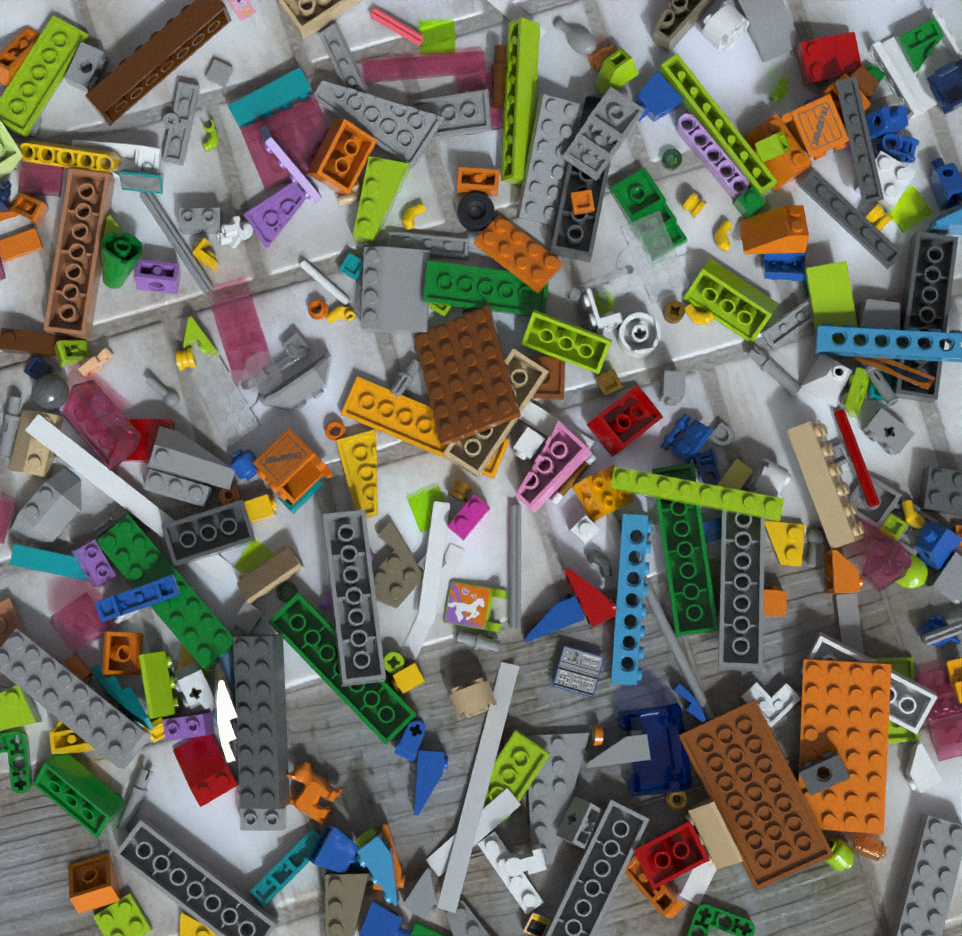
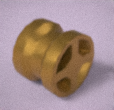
[663,301,685,324]
[448,479,473,502]

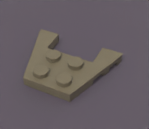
[373,521,424,609]

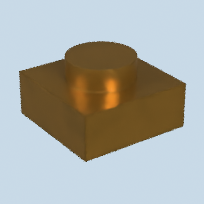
[595,369,623,397]

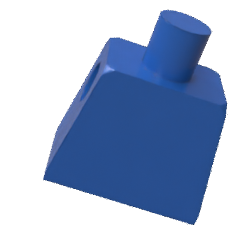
[635,71,683,122]
[865,105,909,139]
[929,158,962,211]
[915,521,962,572]
[308,823,361,873]
[359,899,412,936]

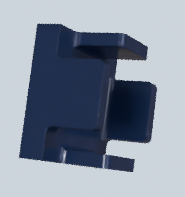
[927,59,962,115]

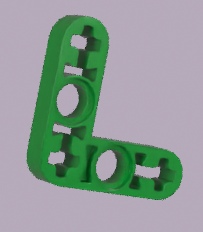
[0,731,33,794]
[686,903,755,936]

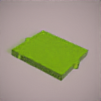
[419,20,457,55]
[887,186,933,233]
[407,486,452,533]
[234,540,275,573]

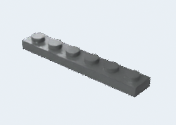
[835,76,884,205]
[798,169,903,270]

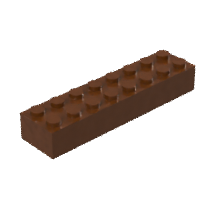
[85,0,232,126]

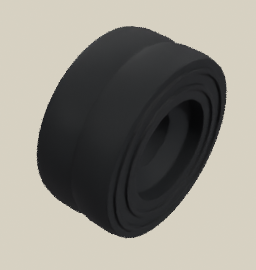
[458,192,495,232]

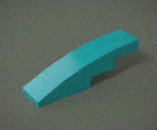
[9,544,88,581]
[90,664,154,729]
[249,828,320,908]

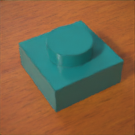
[339,252,364,282]

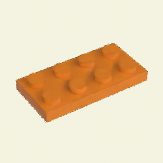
[473,214,564,293]

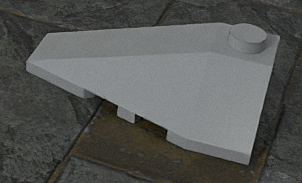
[148,426,235,490]

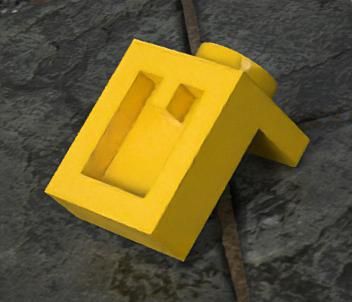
[192,237,219,272]

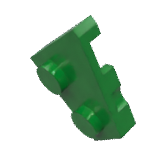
[897,18,943,73]

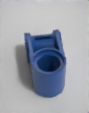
[877,133,920,163]
[693,447,720,486]
[394,719,426,762]

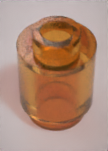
[588,43,618,72]
[853,834,887,861]

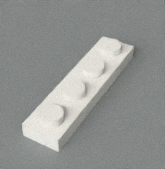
[477,831,544,915]

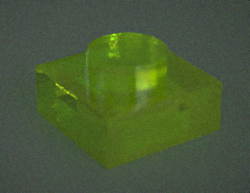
[769,75,789,103]

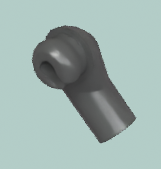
[587,550,612,578]

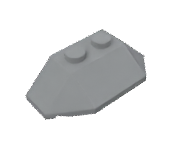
[259,353,332,411]
[10,468,81,545]

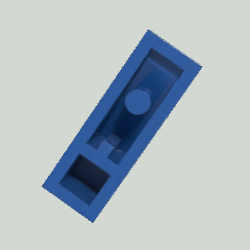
[524,594,585,643]
[414,749,448,815]

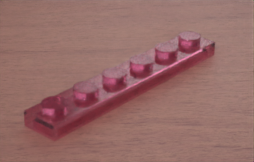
[362,51,485,83]

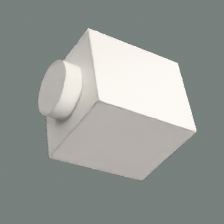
[513,427,545,461]
[569,515,600,546]

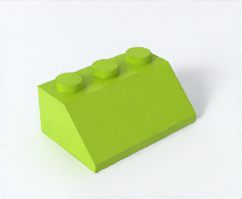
[139,651,179,719]

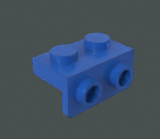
[762,253,806,281]

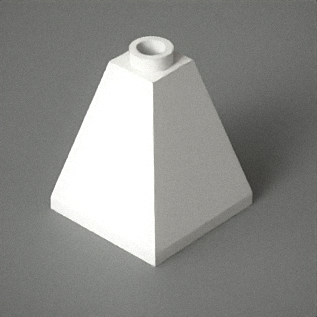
[801,355,855,408]

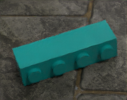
[228,67,313,133]

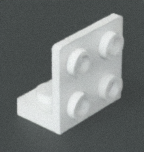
[581,287,622,335]

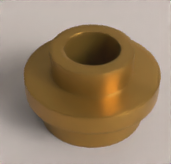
[666,788,687,810]

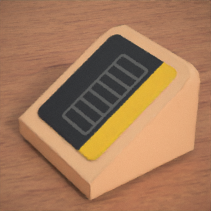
[523,911,551,936]

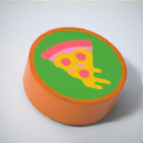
[591,725,603,746]

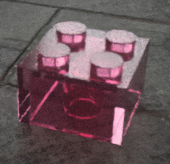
[50,592,112,655]

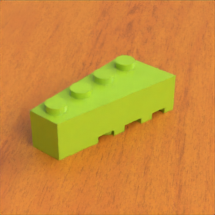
[353,156,410,245]
[0,685,42,731]

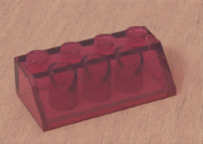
[62,380,142,471]

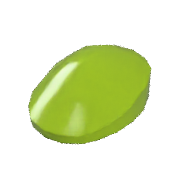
[887,553,928,589]

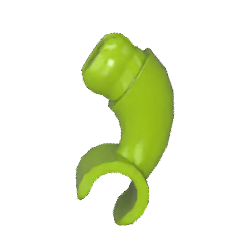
[202,119,219,152]

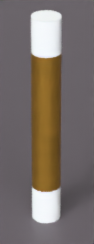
[550,453,597,505]

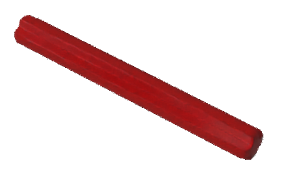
[834,409,880,507]

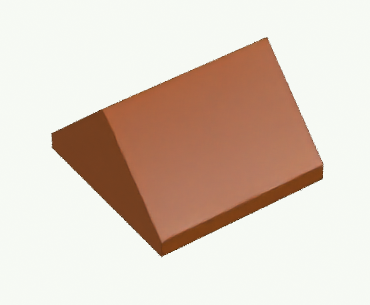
[102,631,143,675]

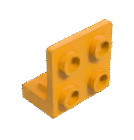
[572,465,634,522]

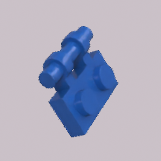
[660,413,713,464]

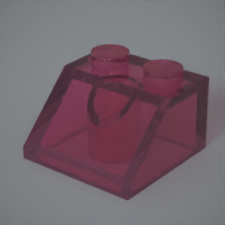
[861,537,912,591]

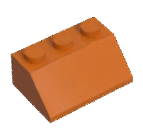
[744,113,812,192]

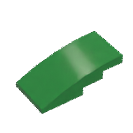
[610,167,687,262]

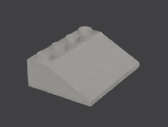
[361,247,431,333]

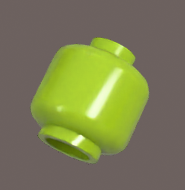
[824,838,855,871]

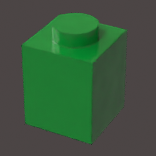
[733,186,766,219]

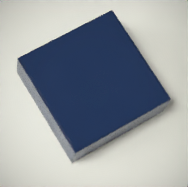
[23,355,54,380]

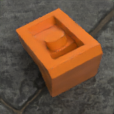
[10,193,49,226]

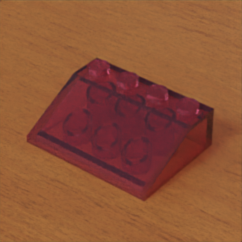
[240,99,329,191]

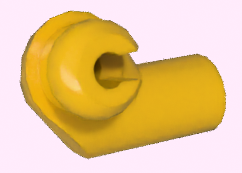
[402,202,426,230]
[714,220,733,251]
[685,303,714,325]
[325,306,356,324]
[902,500,925,529]

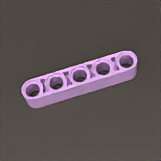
[676,113,749,199]

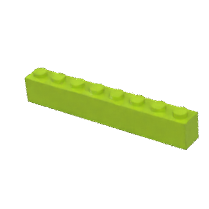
[501,17,540,186]
[659,53,777,196]
[610,466,784,521]

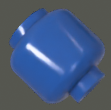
[230,449,258,481]

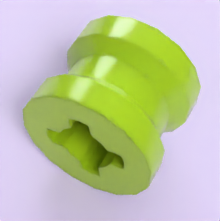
[384,652,405,673]

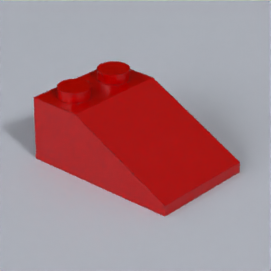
[795,32,862,86]
[587,385,663,457]
[109,419,175,463]
[562,568,617,628]
[173,734,239,807]
[633,820,709,890]

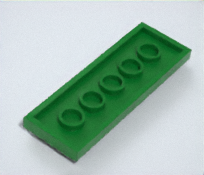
[422,260,549,317]

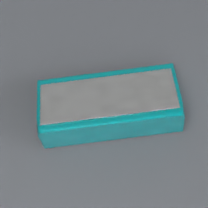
[120,169,164,194]

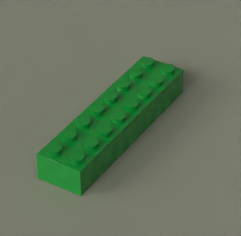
[652,463,719,637]
[96,514,234,671]
[268,592,417,745]

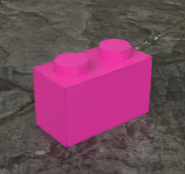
[447,494,490,541]

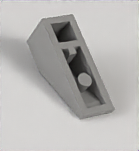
[586,729,651,768]

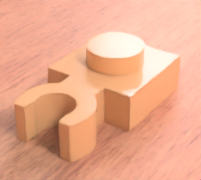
[78,348,114,379]

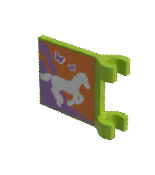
[444,582,507,633]

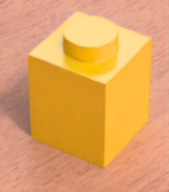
[244,494,278,523]
[391,663,425,694]

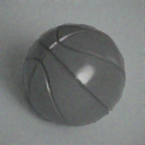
[31,373,69,410]

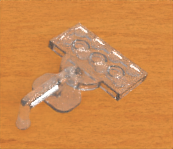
[565,211,690,304]
[184,345,307,448]

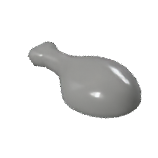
[554,18,597,55]

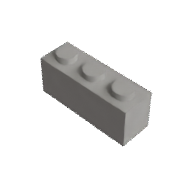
[143,469,213,509]

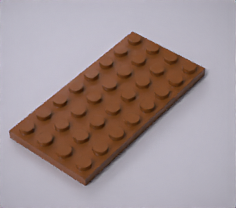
[679,698,834,890]

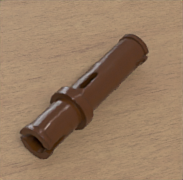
[491,45,508,109]

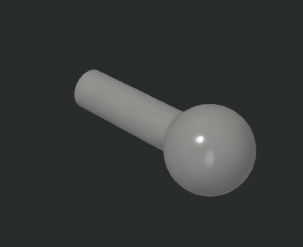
[145,376,180,408]
[807,528,824,567]

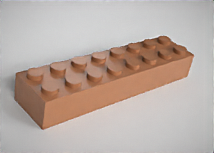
[43,168,115,340]

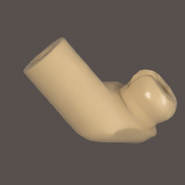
[337,180,363,206]

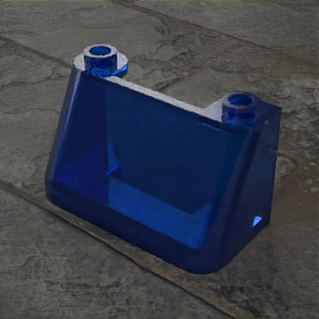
[617,703,692,797]

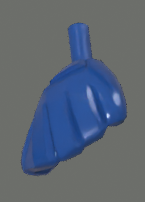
[920,614,961,646]

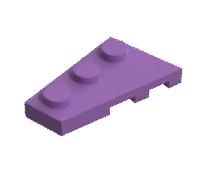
[243,182,306,250]

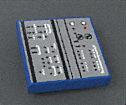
[552,645,604,698]

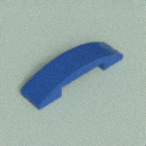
[94,574,180,623]

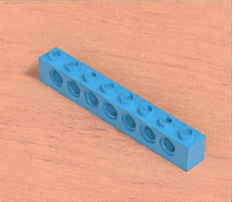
[814,323,962,363]
[611,514,652,686]

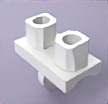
[216,216,253,249]

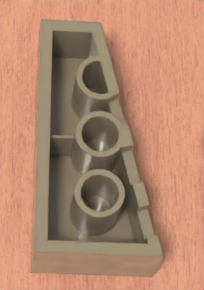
[653,0,716,53]
[325,871,370,936]

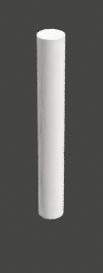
[300,260,351,306]

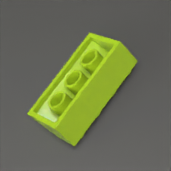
[683,259,779,344]
[521,310,612,374]

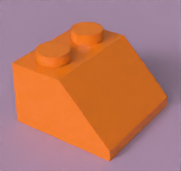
[824,550,863,594]
[68,852,120,914]

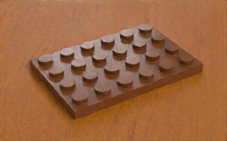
[413,305,521,446]

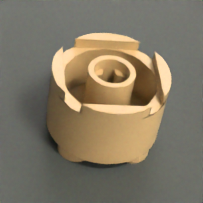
[449,678,497,720]

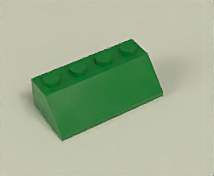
[33,753,126,838]

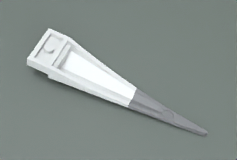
[11,136,162,179]

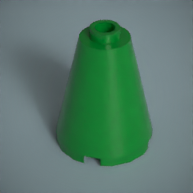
[101,231,143,289]

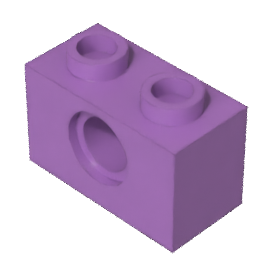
[135,259,181,294]
[71,539,116,588]
[163,712,215,741]

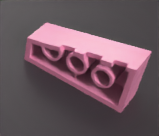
[515,420,592,513]

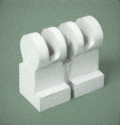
[505,843,547,877]

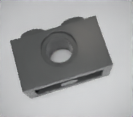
[799,750,850,796]

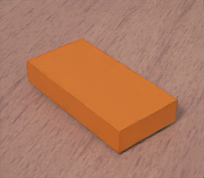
[0,228,43,262]

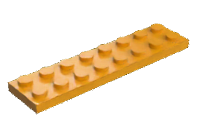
[341,376,510,479]

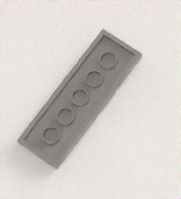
[516,94,580,226]

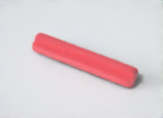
[370,8,424,46]

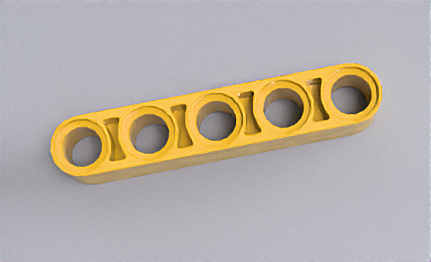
[18,140,121,173]

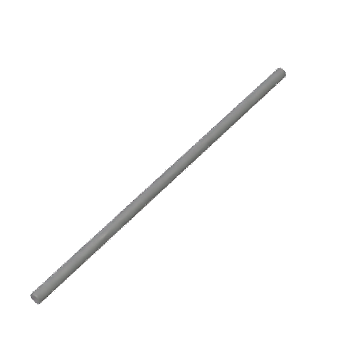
[587,473,715,721]

